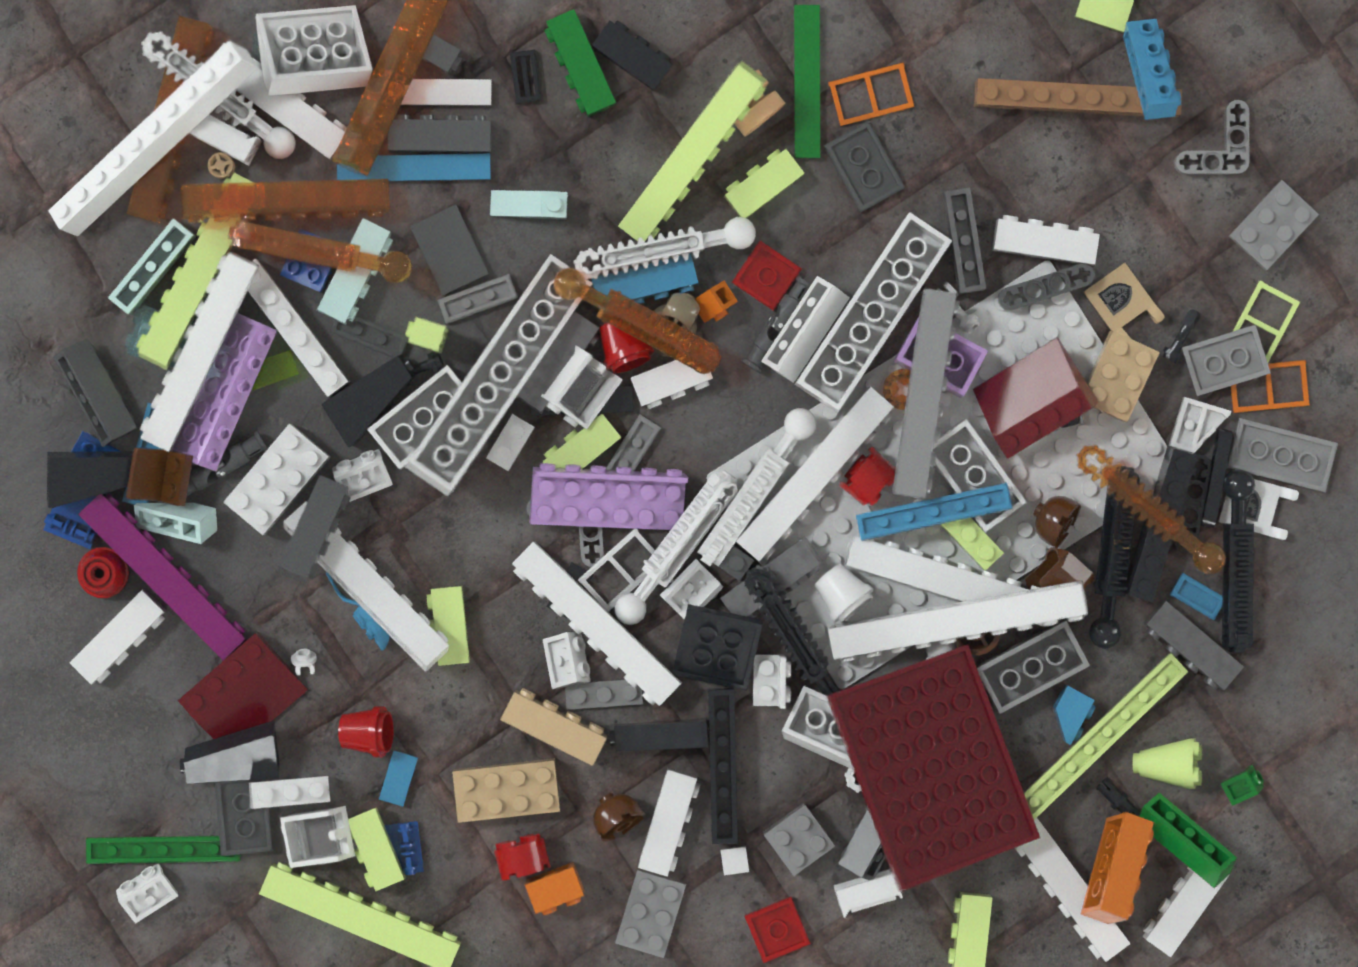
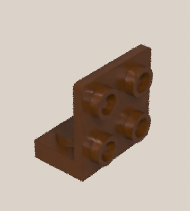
[126,448,193,506]

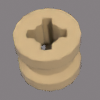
[208,152,235,179]

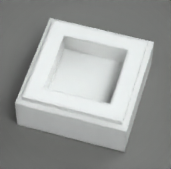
[720,846,749,875]

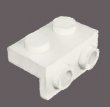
[660,559,723,619]

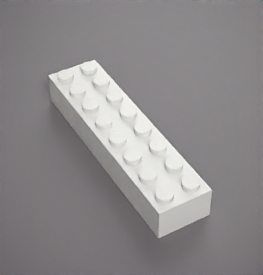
[794,212,952,413]

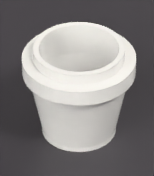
[814,563,874,623]

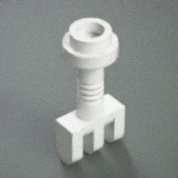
[937,281,979,334]

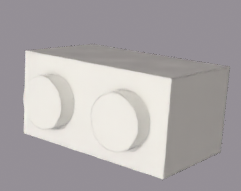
[486,414,535,471]

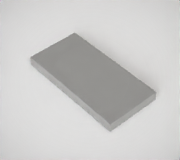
[1226,418,1338,492]

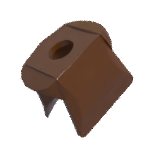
[1025,547,1094,590]

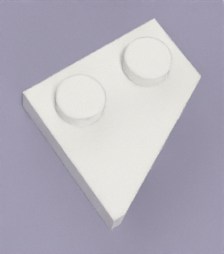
[1169,397,1231,453]

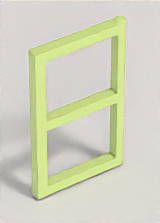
[1233,280,1300,363]

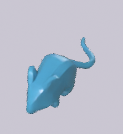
[326,572,390,651]

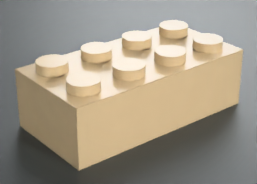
[501,688,607,766]
[452,758,560,823]

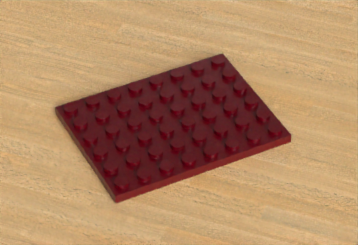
[826,645,1041,892]

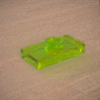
[251,350,299,392]

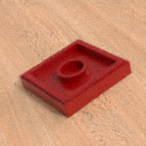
[731,241,802,311]
[744,896,811,963]

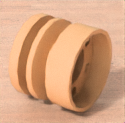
[734,69,786,137]

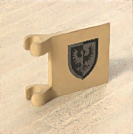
[1083,263,1165,339]

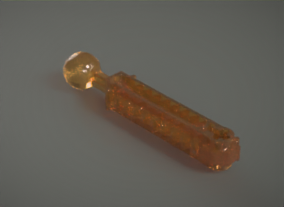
[228,221,412,283]
[553,267,722,374]
[1076,444,1226,575]

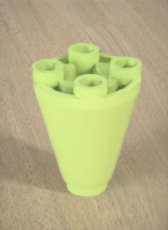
[1133,738,1202,789]

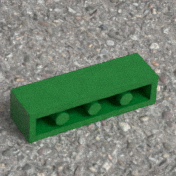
[544,9,616,117]
[1139,793,1237,888]

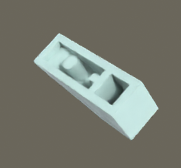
[490,190,568,220]
[134,503,217,544]

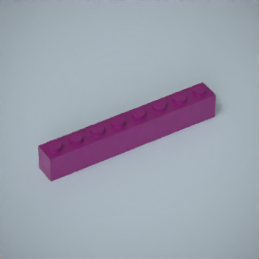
[78,493,246,660]

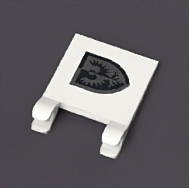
[1219,479,1299,540]

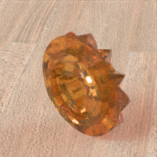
[883,369,911,410]

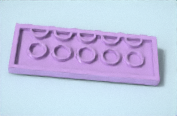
[172,313,277,471]
[529,463,688,530]

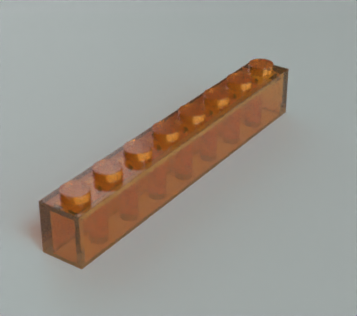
[332,0,449,176]
[126,16,214,223]
[180,179,390,223]

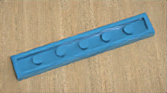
[337,153,491,182]
[856,483,1013,541]

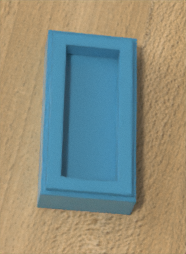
[1169,573,1222,620]
[379,750,418,807]

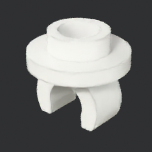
[291,649,317,676]

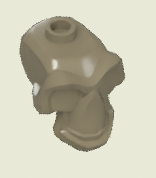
[649,293,700,356]

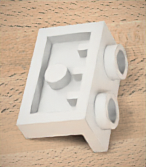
[332,449,393,502]
[543,632,591,689]
[116,863,178,924]

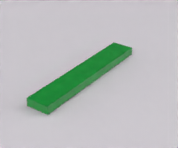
[794,5,820,159]
[86,835,241,864]

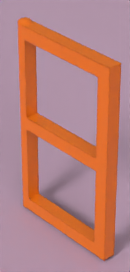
[828,63,914,126]
[1230,360,1309,413]

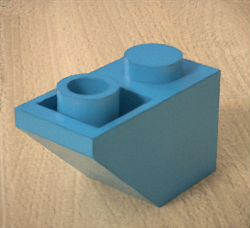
[1053,685,1095,745]

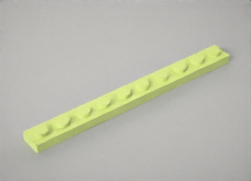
[1024,653,1188,820]

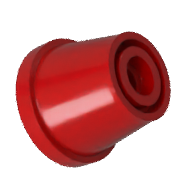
[599,316,654,374]
[77,547,129,598]
[338,706,394,758]

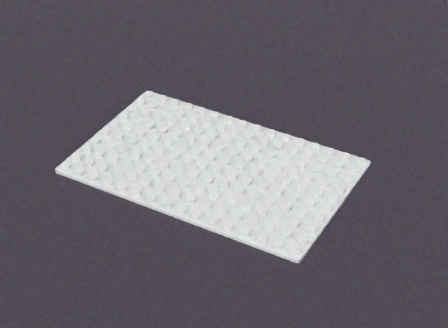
[707,260,1167,689]

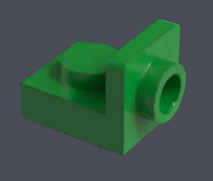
[1220,765,1264,806]

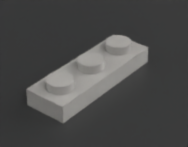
[565,679,643,710]

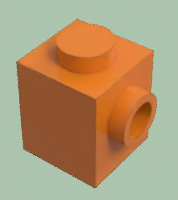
[695,280,738,323]

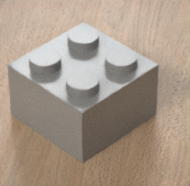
[763,802,835,876]

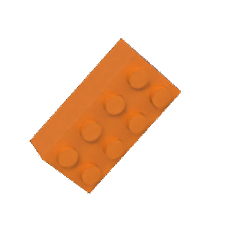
[1080,812,1154,924]

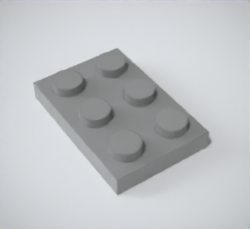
[1229,180,1319,271]
[1182,325,1271,396]
[615,869,686,958]

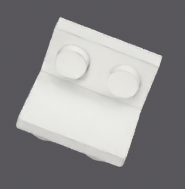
[753,654,791,709]

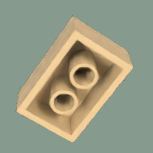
[1086,331,1160,422]

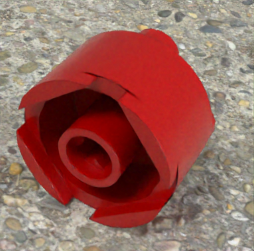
[839,447,896,506]
[494,833,551,880]

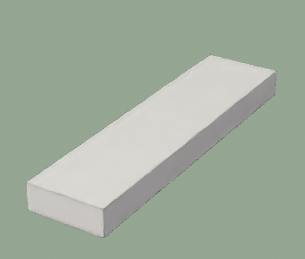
[389,79,492,106]

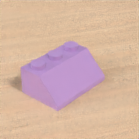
[893,317,988,398]

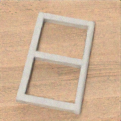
[578,529,655,612]

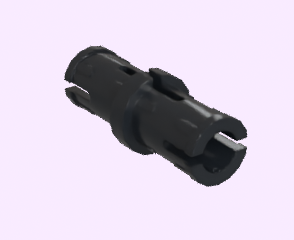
[1096,777,1141,817]

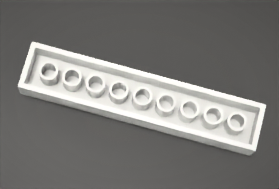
[405,254,593,496]

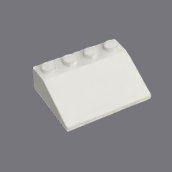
[256,5,372,96]

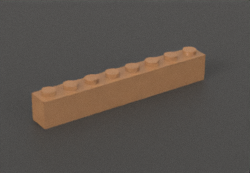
[974,78,1182,118]

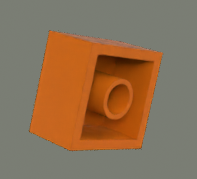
[525,862,585,916]

